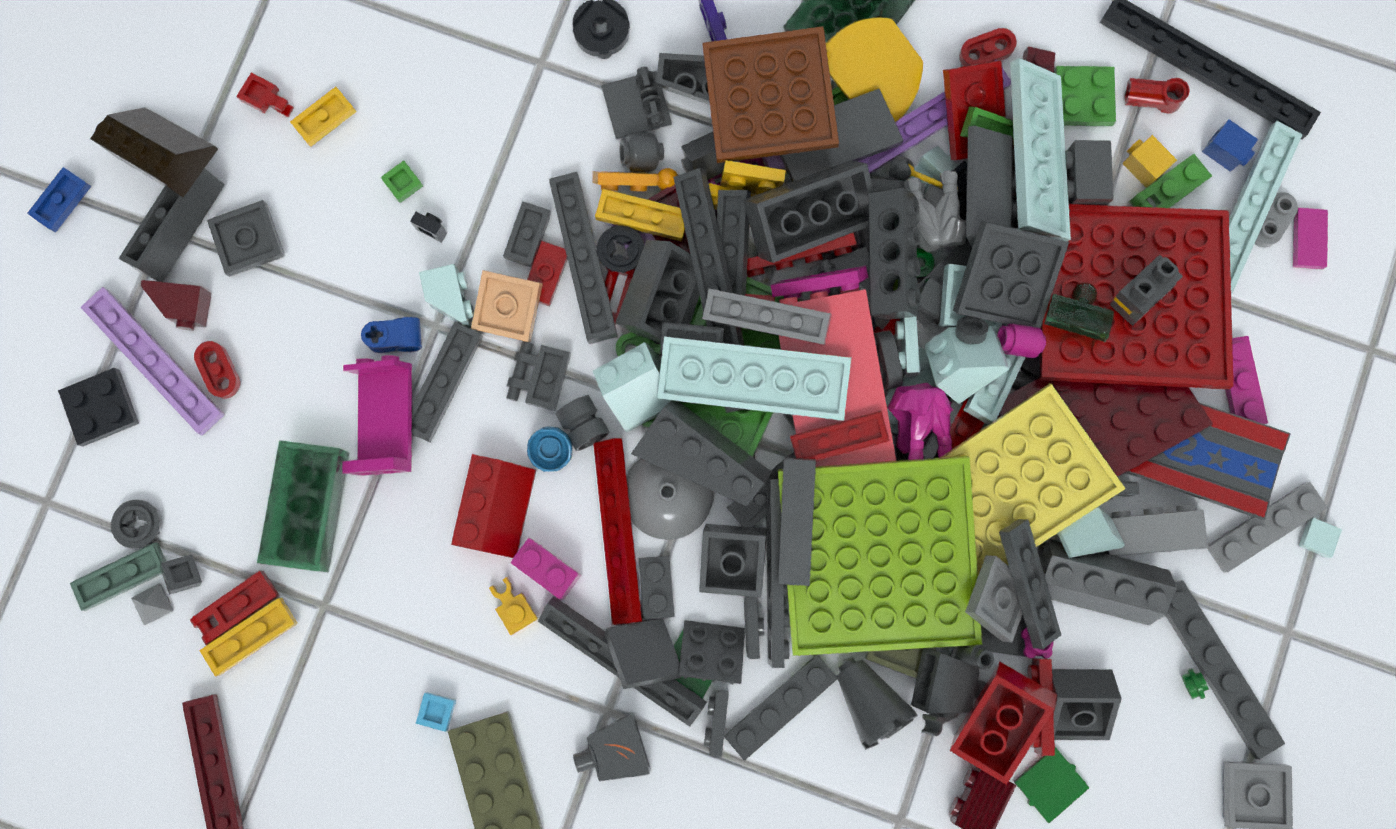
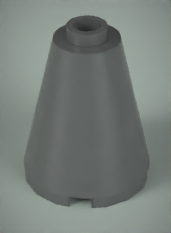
[837,658,918,750]

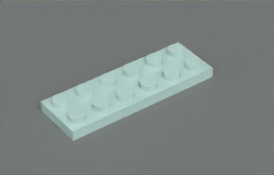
[1010,58,1071,241]
[657,337,851,421]

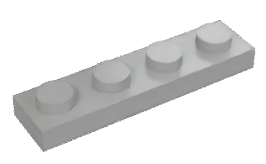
[702,288,832,345]
[1207,482,1328,573]

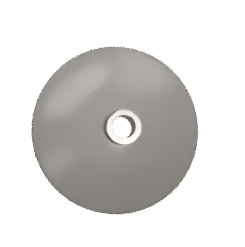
[626,458,713,540]

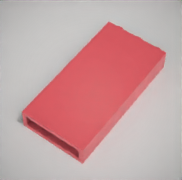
[779,288,896,467]

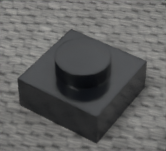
[410,212,447,243]

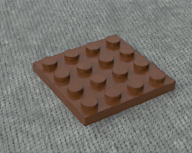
[702,27,839,163]

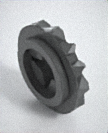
[111,500,162,548]

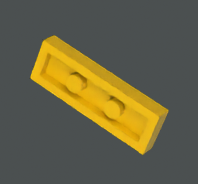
[595,189,685,242]
[199,598,298,677]

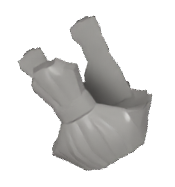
[904,170,967,252]

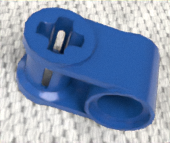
[361,317,422,353]

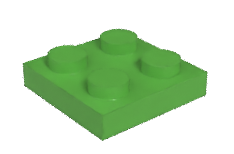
[1054,66,1116,126]

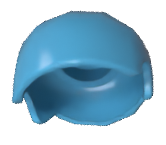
[527,426,573,472]

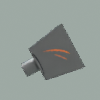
[573,713,651,781]

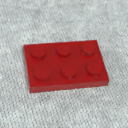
[943,61,1006,160]

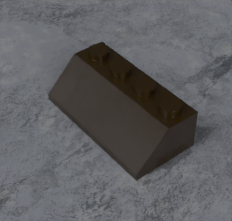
[90,107,218,198]

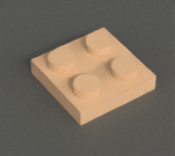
[471,270,543,342]

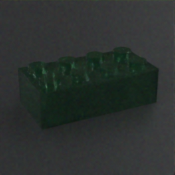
[257,440,350,573]

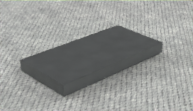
[780,89,904,182]

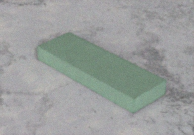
[70,543,166,611]

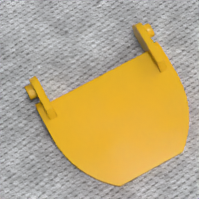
[826,18,923,122]

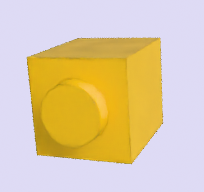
[1122,135,1177,188]

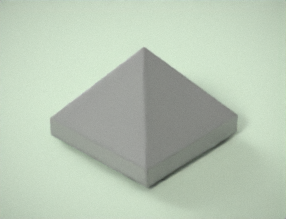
[131,583,173,625]

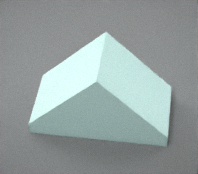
[1057,507,1125,558]

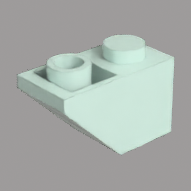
[419,264,474,328]

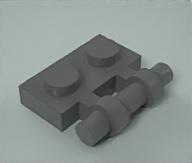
[506,341,571,411]

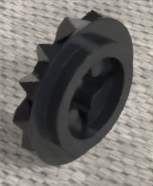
[597,226,644,274]

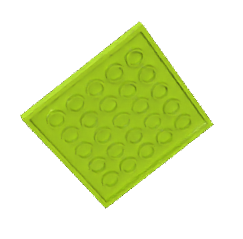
[778,456,982,656]

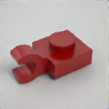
[236,72,294,118]

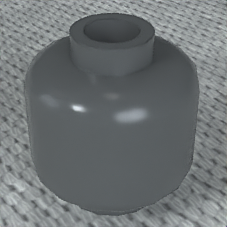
[619,132,664,172]

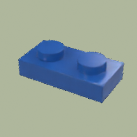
[27,167,92,233]

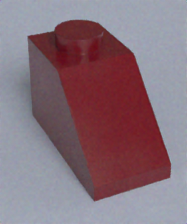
[141,280,212,331]

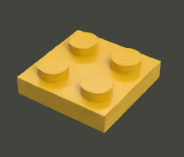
[720,160,786,195]

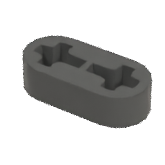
[874,331,903,390]

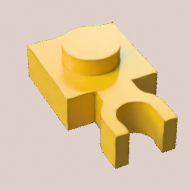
[489,577,538,636]

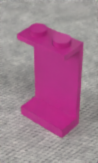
[342,355,412,476]

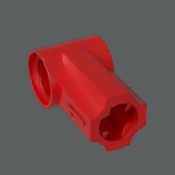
[1124,78,1190,114]

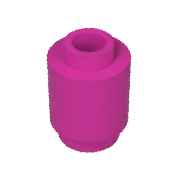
[997,324,1046,358]

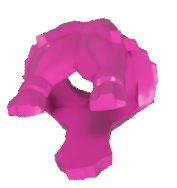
[887,382,953,460]

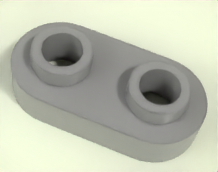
[1255,192,1298,248]

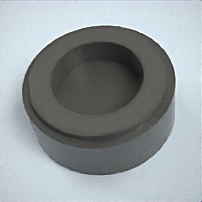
[955,316,988,344]

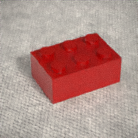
[950,661,1057,785]

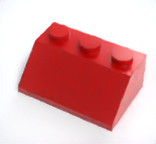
[451,454,537,558]

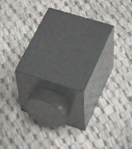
[681,131,725,180]

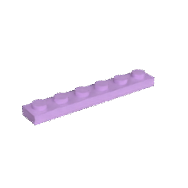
[80,287,225,436]

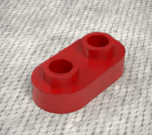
[959,28,1017,66]
[194,341,240,399]

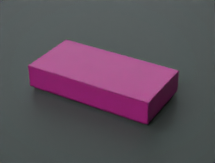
[1293,207,1328,270]

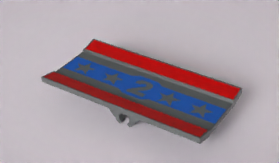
[1126,403,1291,520]

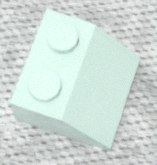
[925,326,1009,404]
[593,342,671,432]

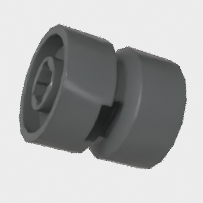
[555,395,610,451]

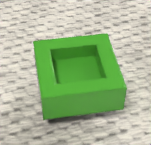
[380,160,423,203]

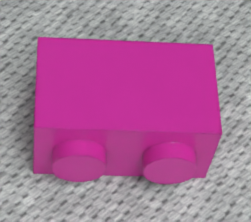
[510,538,582,600]

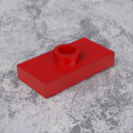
[527,241,568,307]

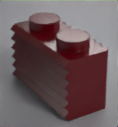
[949,766,1016,829]

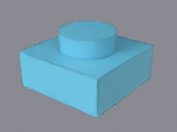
[415,692,456,732]

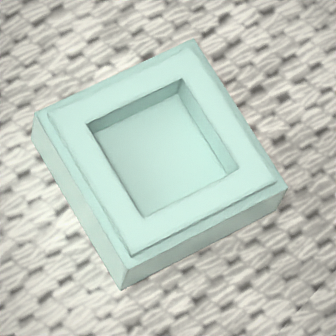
[1299,517,1342,558]

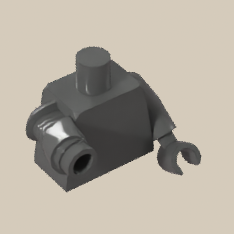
[911,645,994,736]

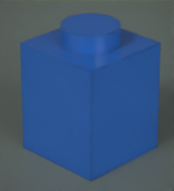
[1202,119,1259,172]

